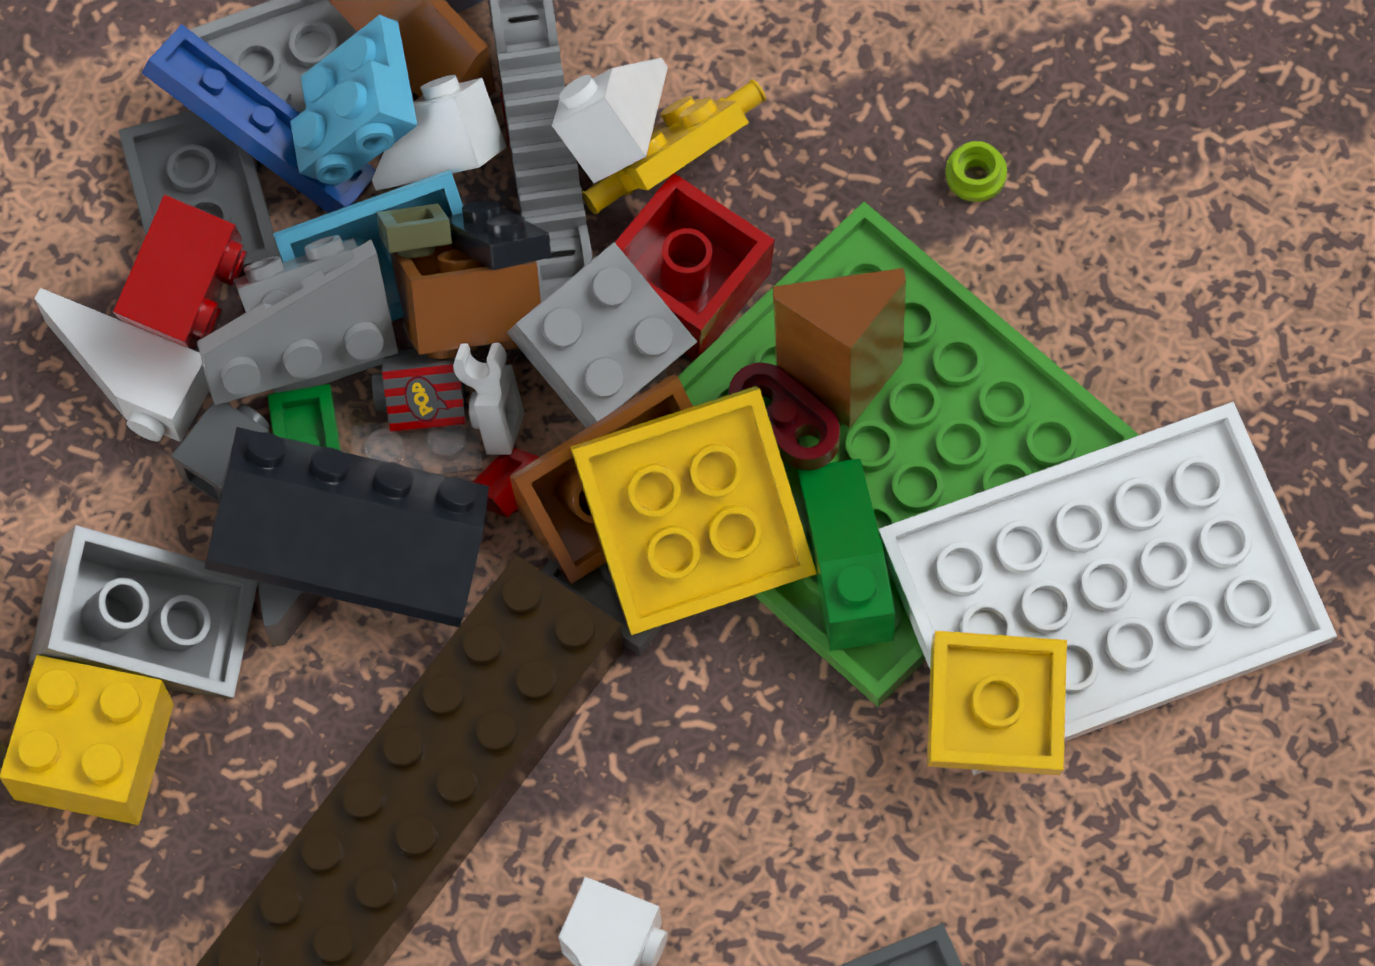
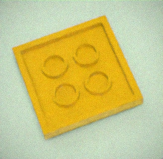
[570,386,817,635]

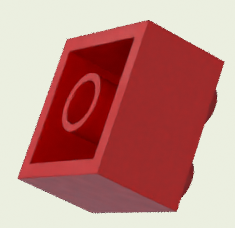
[615,173,775,361]
[113,194,247,350]

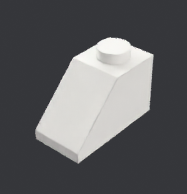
[372,75,506,191]

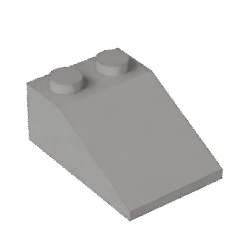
[28,525,258,699]

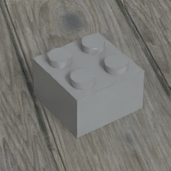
[507,242,697,428]

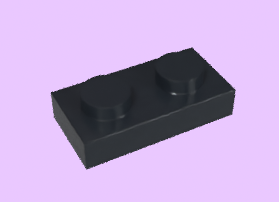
[447,201,551,270]

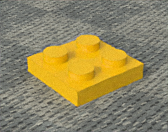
[927,630,1067,776]

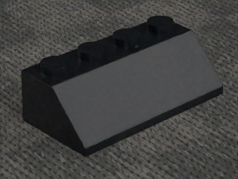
[204,427,489,628]

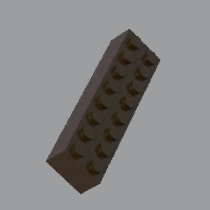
[196,555,625,966]

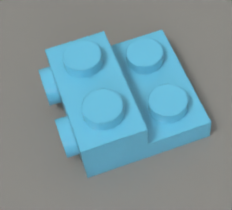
[290,15,418,186]

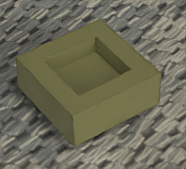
[376,203,452,258]

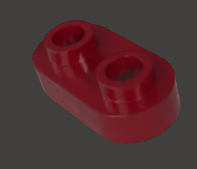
[729,362,840,470]

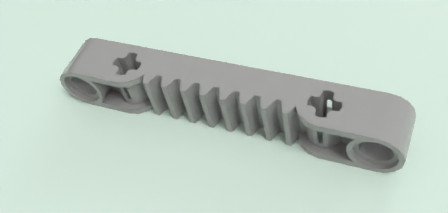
[488,0,593,302]

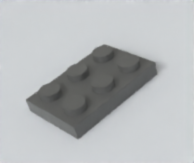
[118,111,279,278]

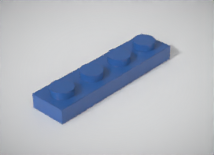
[142,24,376,213]

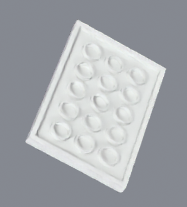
[878,402,1337,775]

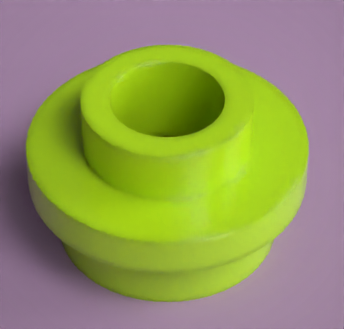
[945,141,1007,202]

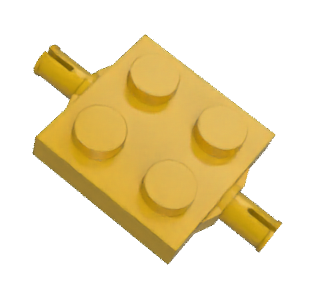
[582,79,767,214]

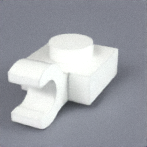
[453,343,524,455]

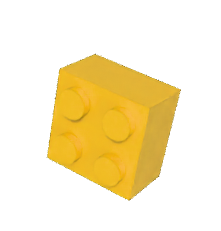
[0,655,174,825]

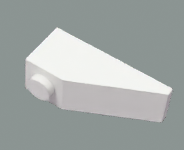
[552,58,668,183]
[35,288,209,442]

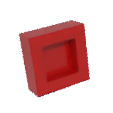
[472,447,539,518]

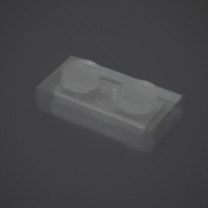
[351,411,484,478]

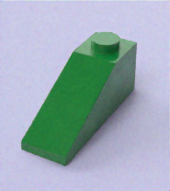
[797,458,895,651]

